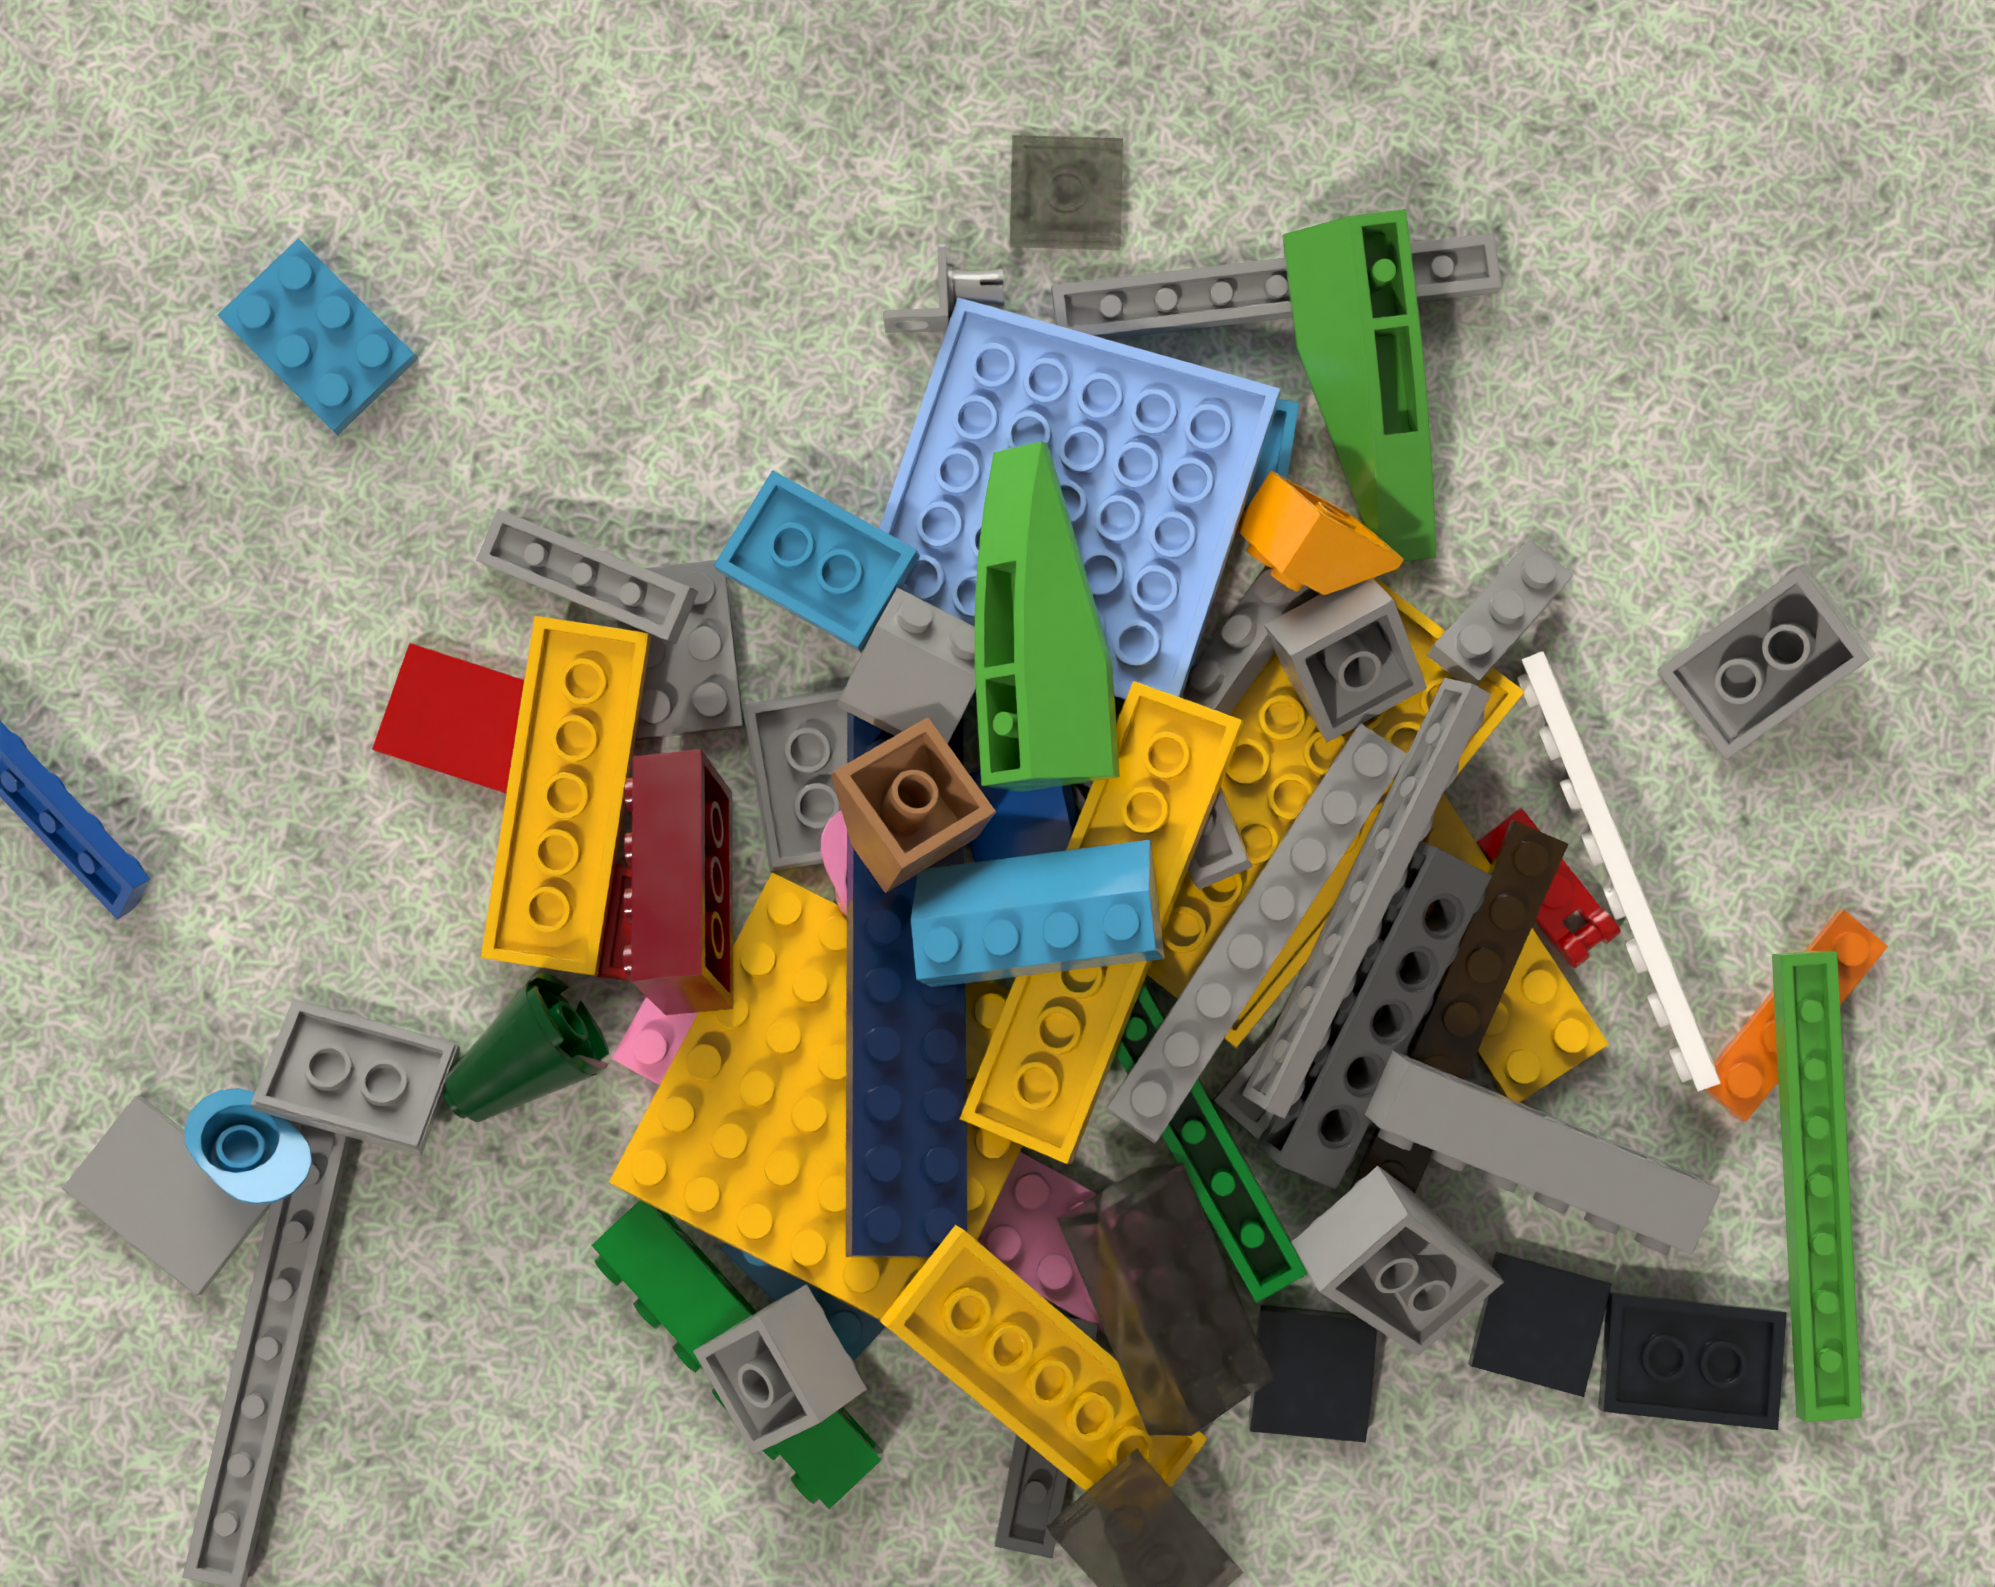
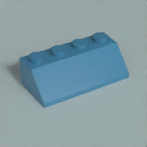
[911,840,1165,987]

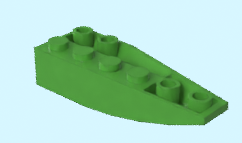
[1282,209,1436,562]
[975,441,1120,792]

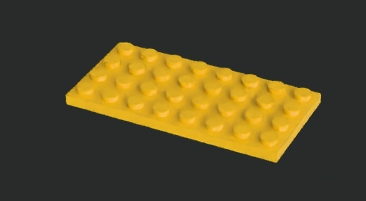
[1146,577,1525,1049]

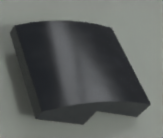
[1249,1305,1377,1443]

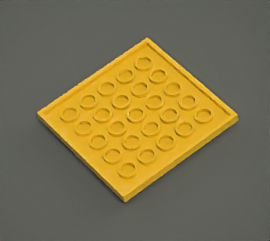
[609,872,1023,1320]

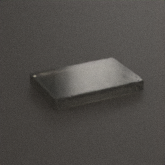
[1047,1448,1244,1587]

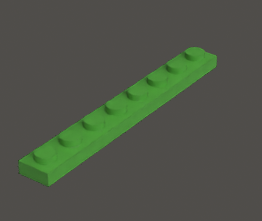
[1772,951,1862,1422]

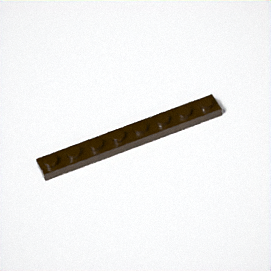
[1348,820,1568,1193]

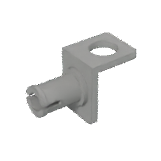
[883,243,1004,333]

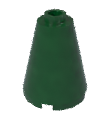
[444,973,609,1122]

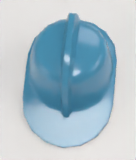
[184,1088,312,1205]

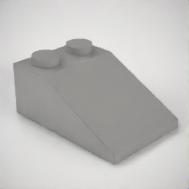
[1657,564,1875,760]
[1291,1166,1504,1356]

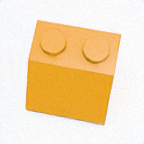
[1237,470,1404,595]

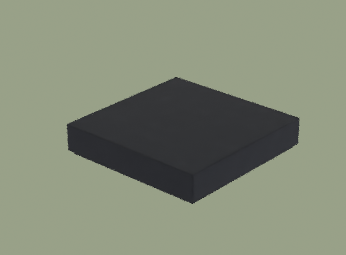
[1468,1252,1612,1397]

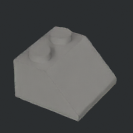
[1264,578,1427,742]
[837,588,976,744]
[693,1284,867,1455]

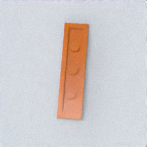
[1704,909,1888,1122]

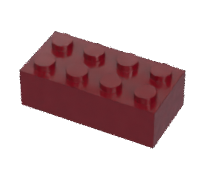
[623,749,733,1015]

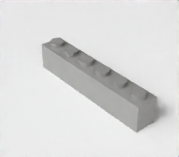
[1365,1051,1721,1255]

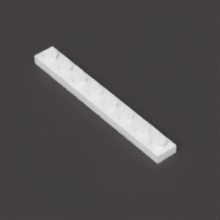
[1517,651,1720,1091]

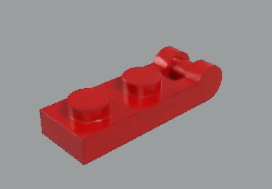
[1476,807,1621,968]

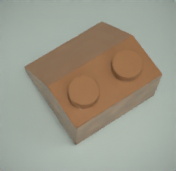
[831,717,996,894]

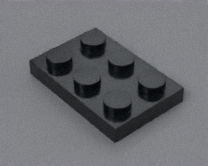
[1598,1292,1787,1430]

